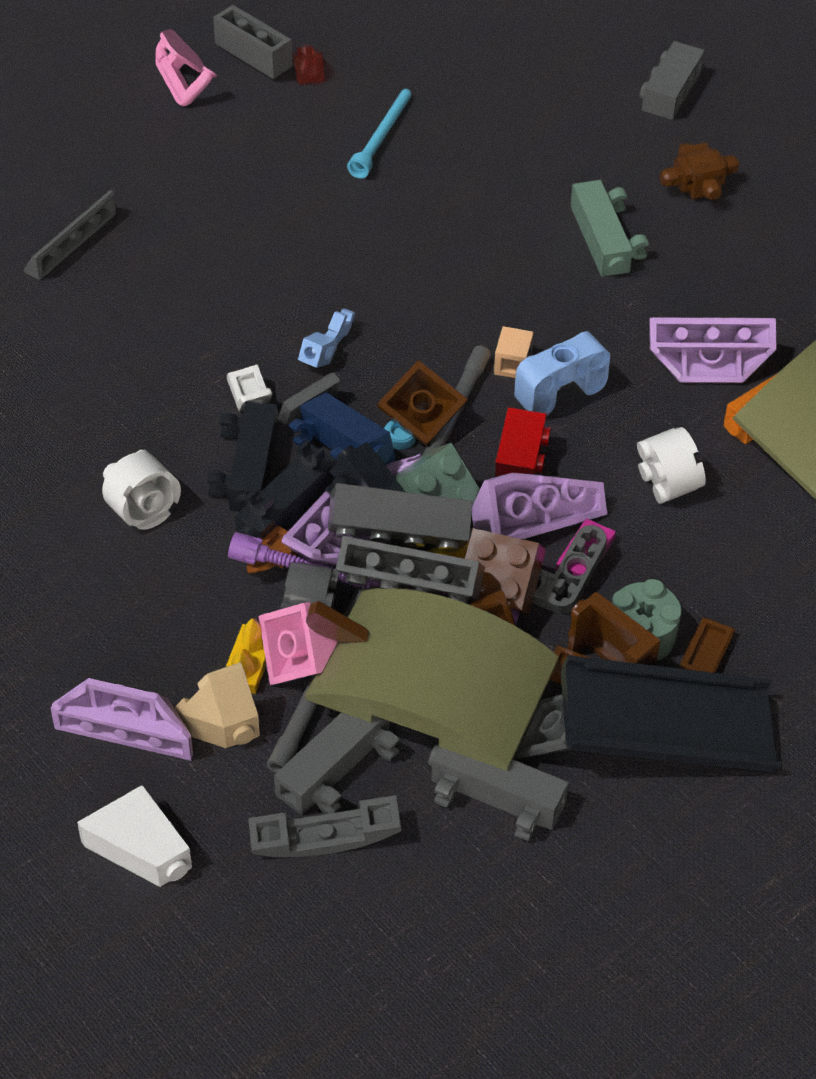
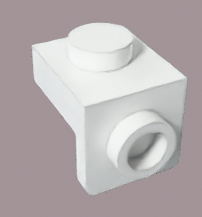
[226,365,272,412]

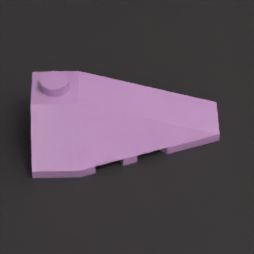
[472,473,607,539]

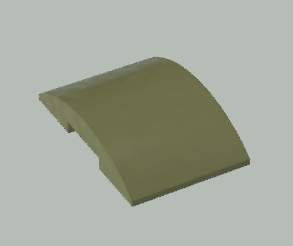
[732,340,816,500]
[305,588,559,771]

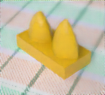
[226,618,267,694]

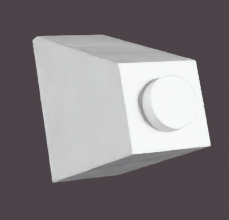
[77,785,192,887]

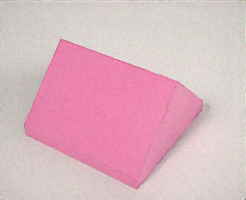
[259,602,338,685]

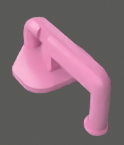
[155,29,217,107]

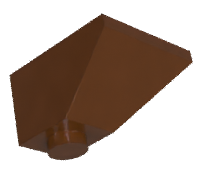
[377,360,468,446]

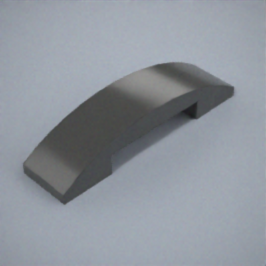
[248,795,401,857]

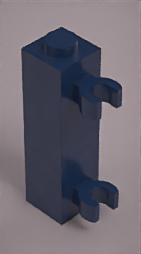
[289,392,396,465]

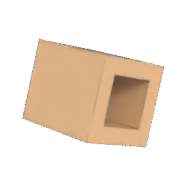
[494,326,533,378]

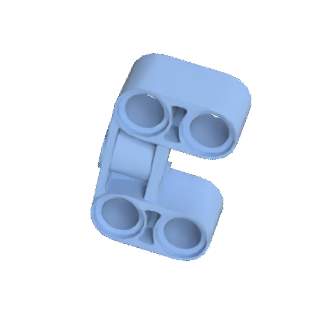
[514,331,610,416]

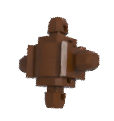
[659,142,740,200]

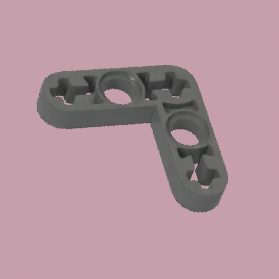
[533,525,606,614]

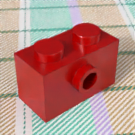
[495,407,551,477]

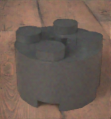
[281,562,339,609]

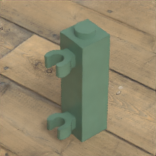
[571,180,649,277]

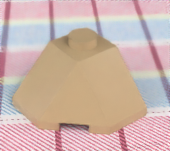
[175,662,260,748]

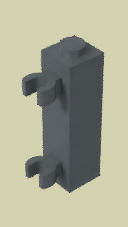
[274,712,399,816]
[428,745,569,841]

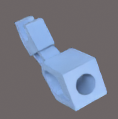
[298,308,355,368]

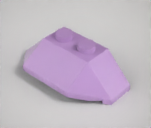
[649,318,776,383]
[282,491,371,566]
[50,678,193,761]

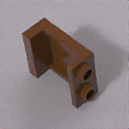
[567,592,660,666]

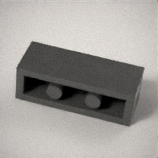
[213,5,293,79]
[640,41,705,120]

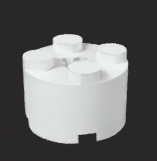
[637,427,706,504]
[102,450,181,530]

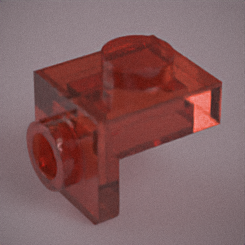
[292,46,325,84]

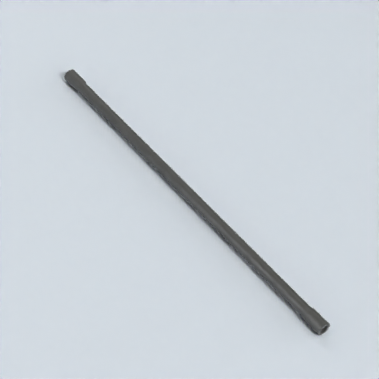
[267,345,491,773]

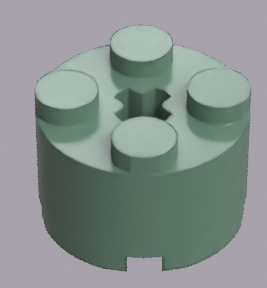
[612,579,681,661]

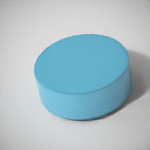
[384,420,416,450]

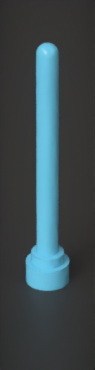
[347,89,412,178]

